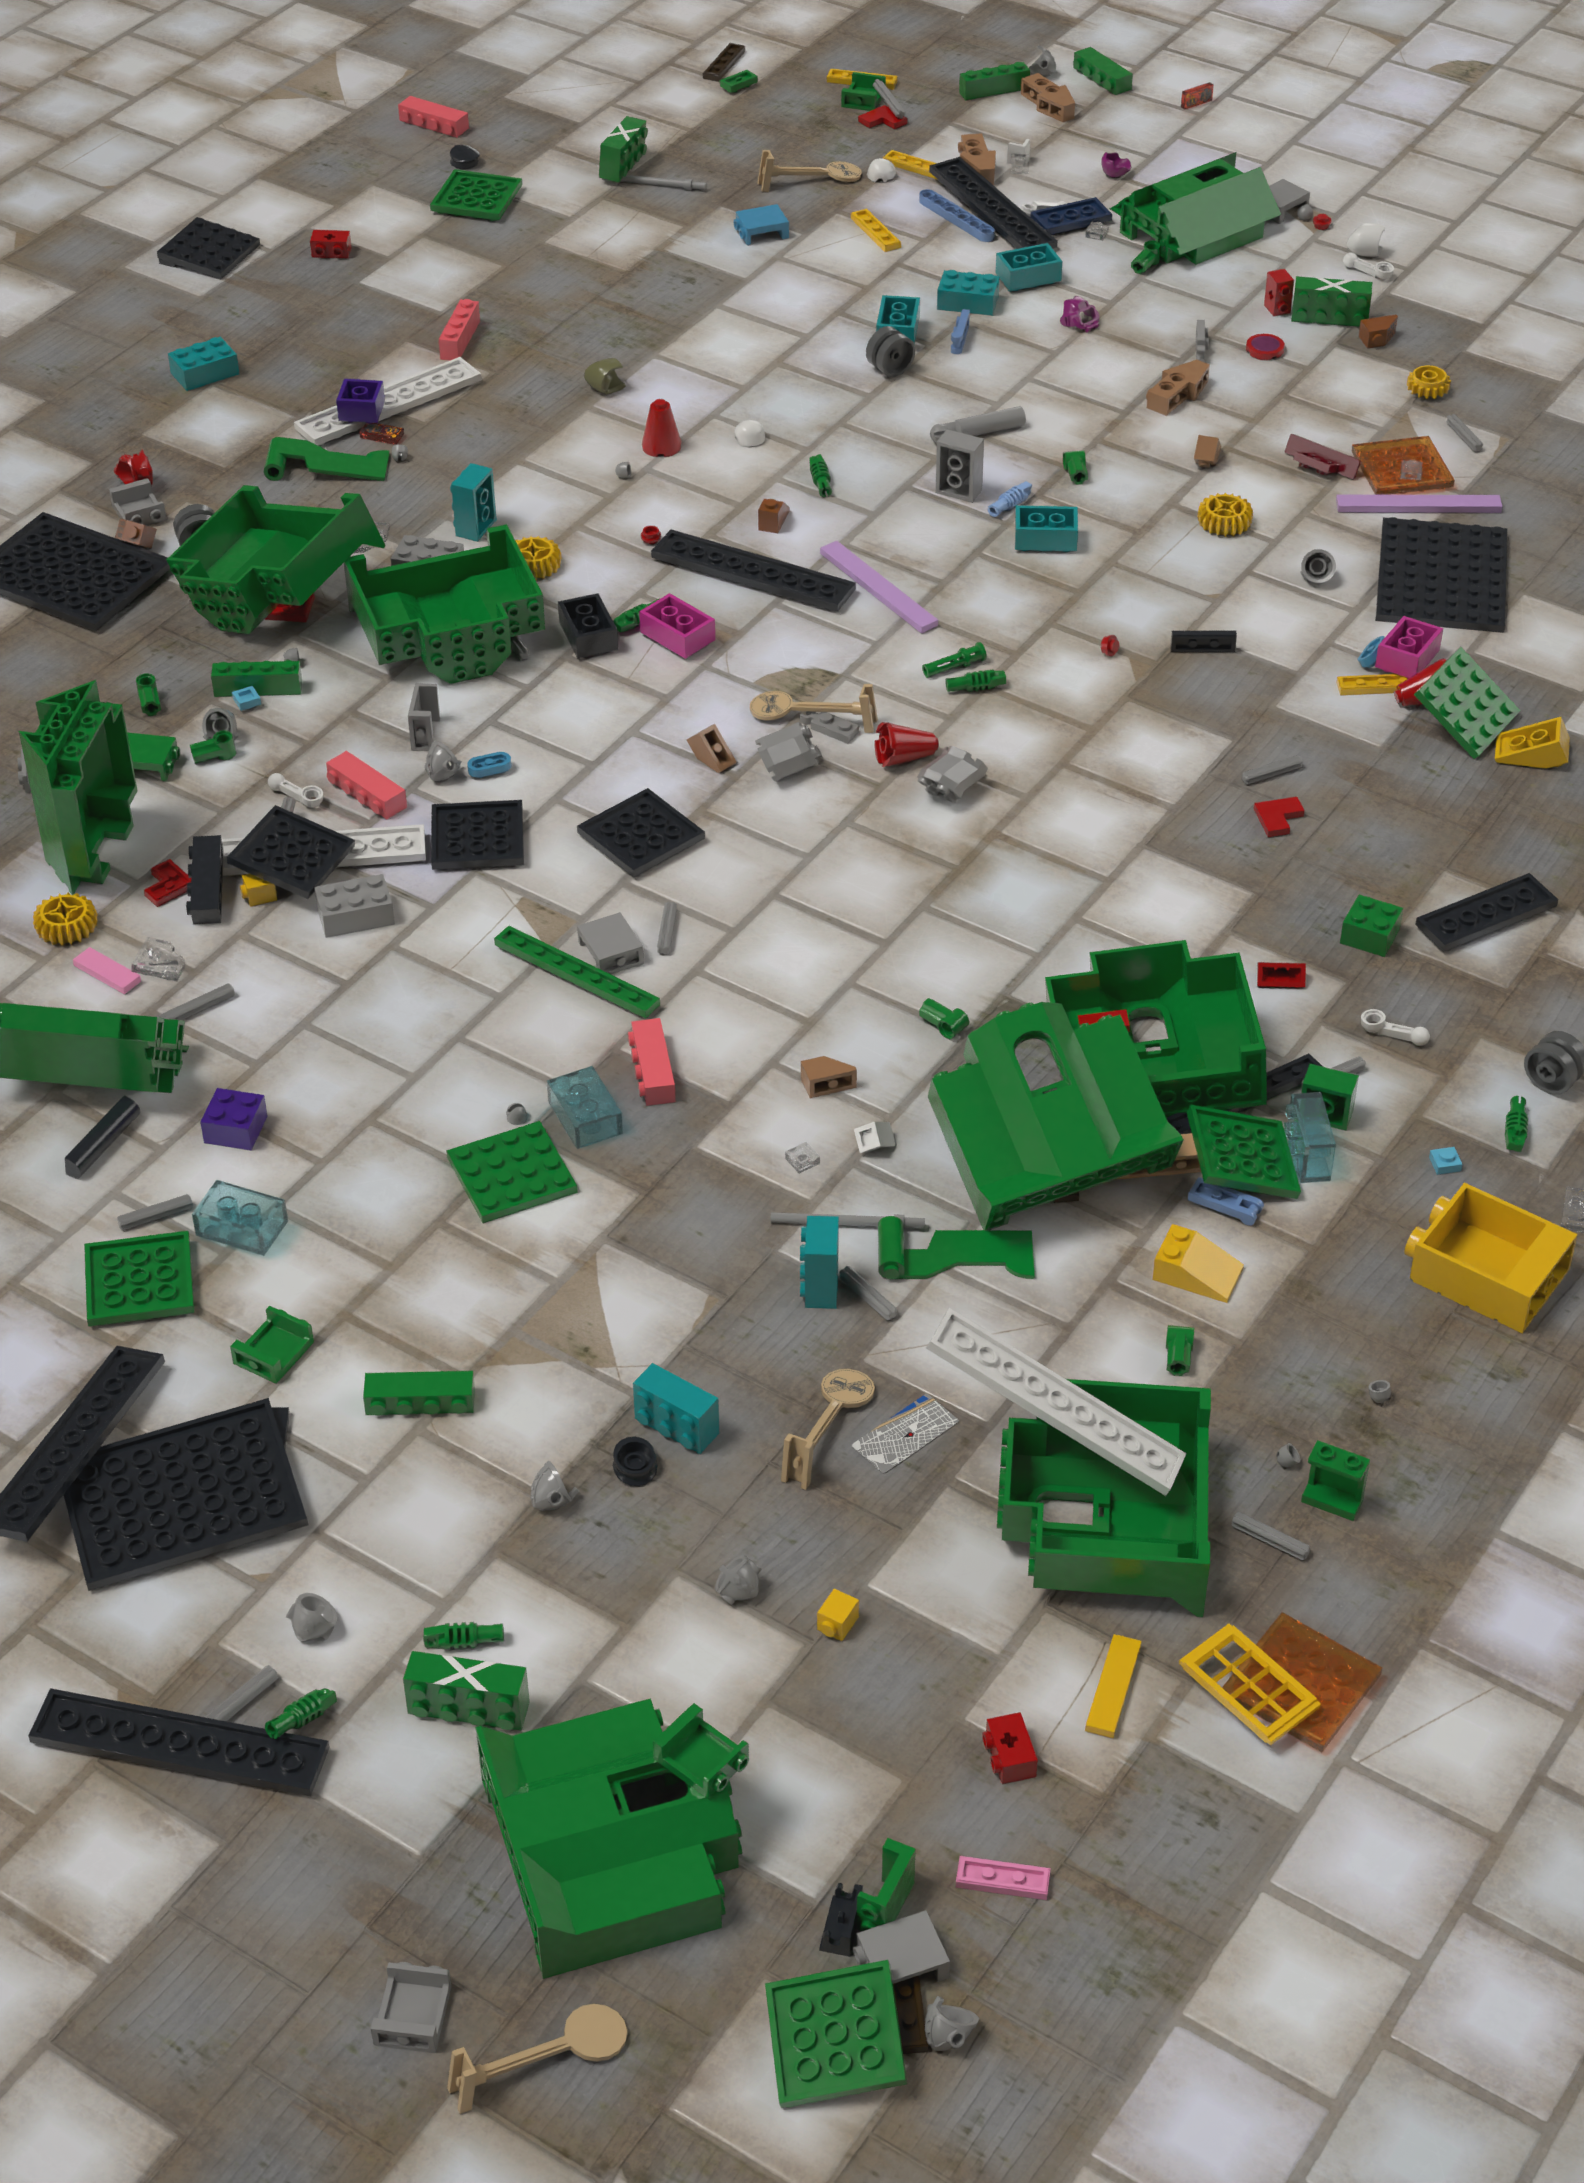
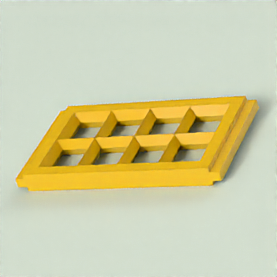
[1179,1623,1321,1745]

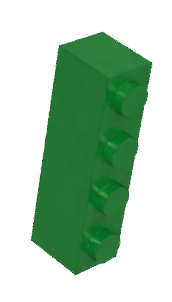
[1073,47,1133,95]
[959,62,1030,101]
[211,660,302,697]
[363,1371,475,1416]

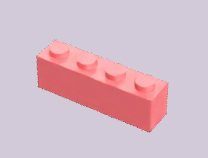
[398,96,469,138]
[439,299,480,361]
[326,751,407,820]
[628,1018,676,1106]

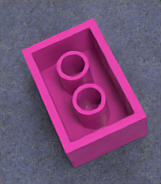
[639,593,716,659]
[1375,616,1444,679]

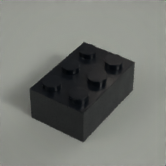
[558,593,618,659]

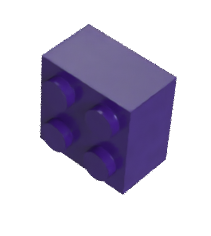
[336,379,385,424]
[200,1088,268,1151]

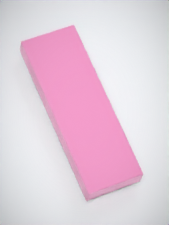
[73,947,141,994]
[956,1856,1051,1900]

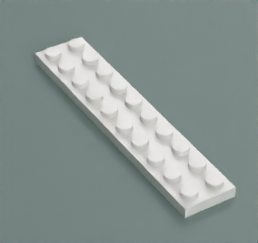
[294,357,482,445]
[222,824,426,876]
[926,1308,1186,1496]

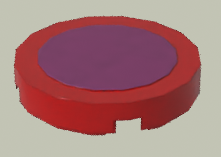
[1246,333,1285,360]

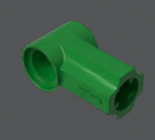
[1131,240,1160,275]
[1063,450,1088,485]
[136,673,161,716]
[190,730,236,763]
[919,998,970,1039]
[1166,1325,1194,1376]

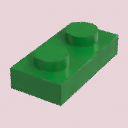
[720,70,758,93]

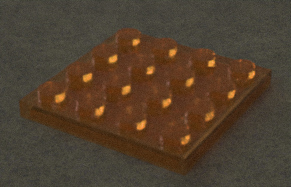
[1351,436,1455,495]
[1222,1612,1382,1752]

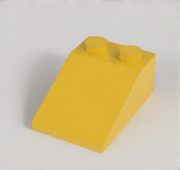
[1495,717,1570,768]
[1152,1224,1244,1303]

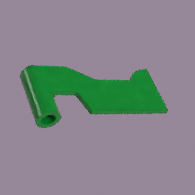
[263,437,390,481]
[878,1216,1035,1279]

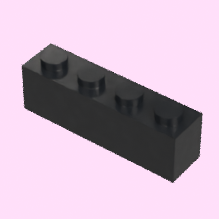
[186,835,224,924]

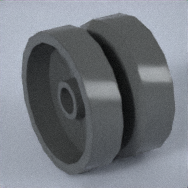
[866,326,916,377]
[173,504,215,546]
[1524,1031,1584,1095]

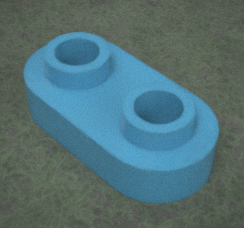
[1357,636,1385,668]
[467,752,512,778]

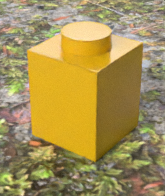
[240,873,277,907]
[817,1589,859,1641]

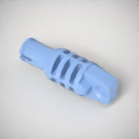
[988,481,1032,517]

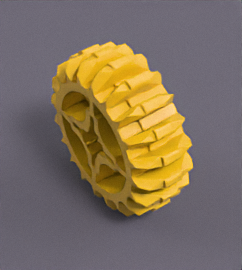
[1197,493,1253,537]
[515,536,562,580]
[33,892,97,946]

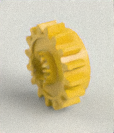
[1407,365,1451,399]

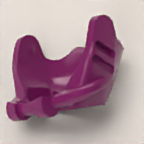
[1060,296,1100,332]

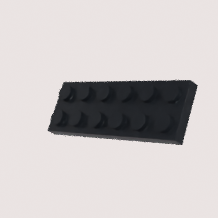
[1415,873,1558,952]

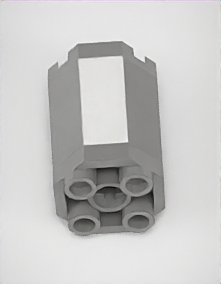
[755,722,822,782]
[917,746,988,803]

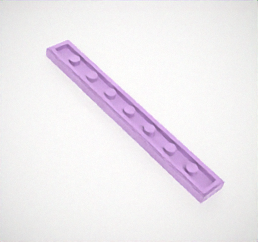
[1336,495,1502,513]
[820,541,938,633]

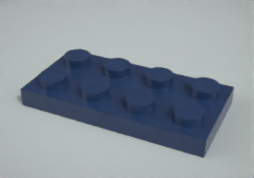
[1030,197,1112,235]

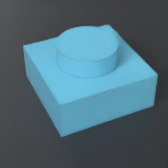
[232,686,261,711]
[1429,1147,1463,1175]

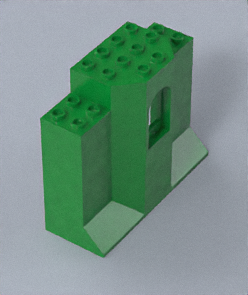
[166,485,386,634]
[344,524,545,684]
[1045,940,1267,1117]
[928,1002,1184,1230]
[996,1379,1211,1617]
[475,1698,743,1979]

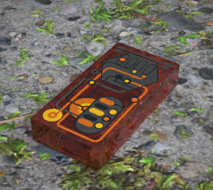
[1181,82,1214,110]
[360,423,404,445]

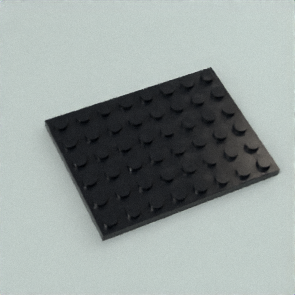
[0,512,170,631]
[1375,517,1507,633]
[64,1398,309,1591]

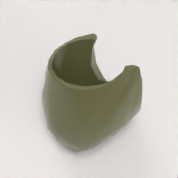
[584,358,626,395]

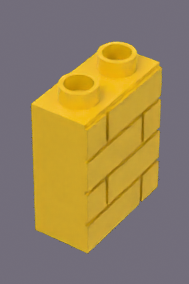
[1404,1182,1578,1334]

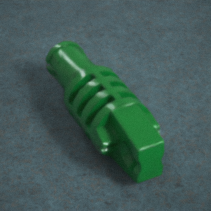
[809,454,832,497]
[613,599,659,633]
[945,670,1007,692]
[1505,1096,1528,1152]
[423,1622,504,1649]
[265,1688,337,1739]

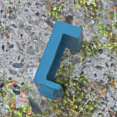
[733,204,789,245]

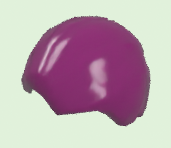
[1101,152,1132,178]

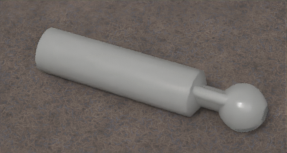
[930,406,1026,443]

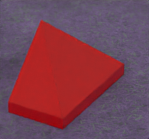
[1257,962,1306,987]

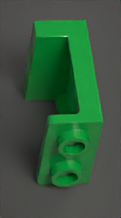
[841,72,886,111]
[127,732,180,781]
[230,1306,314,1384]
[1301,1440,1370,1521]
[653,1703,749,1799]
[857,1838,916,1932]

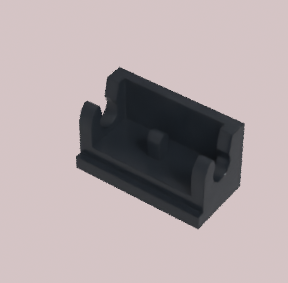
[819,1883,863,1957]

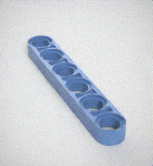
[919,189,995,242]

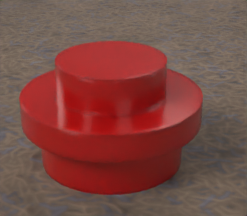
[1313,214,1331,230]
[641,526,661,544]
[1101,635,1119,656]

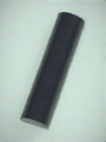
[65,1095,140,1179]

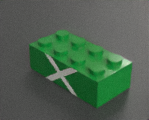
[599,116,648,182]
[1291,276,1373,327]
[403,1651,530,1731]

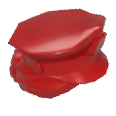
[114,449,153,486]

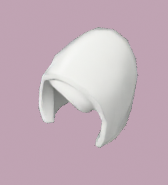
[1347,223,1385,257]

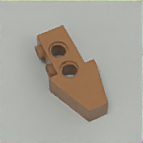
[1021,73,1075,122]
[958,133,996,185]
[1146,359,1210,416]

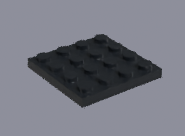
[157,217,260,280]
[577,788,705,877]
[431,800,524,870]
[227,805,355,899]

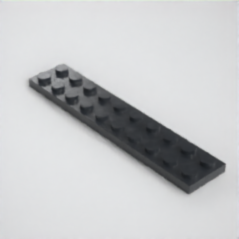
[929,157,1058,249]
[651,529,856,612]
[0,1346,165,1542]
[28,1688,330,1796]

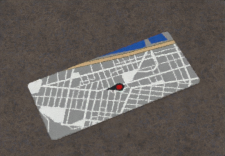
[852,1394,959,1473]

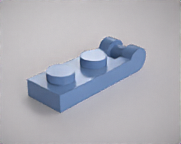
[951,309,970,354]
[1188,1177,1264,1226]

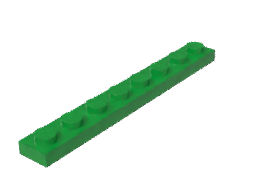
[494,926,660,1018]

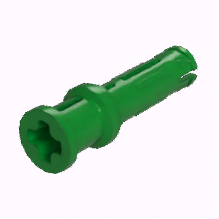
[922,642,987,678]

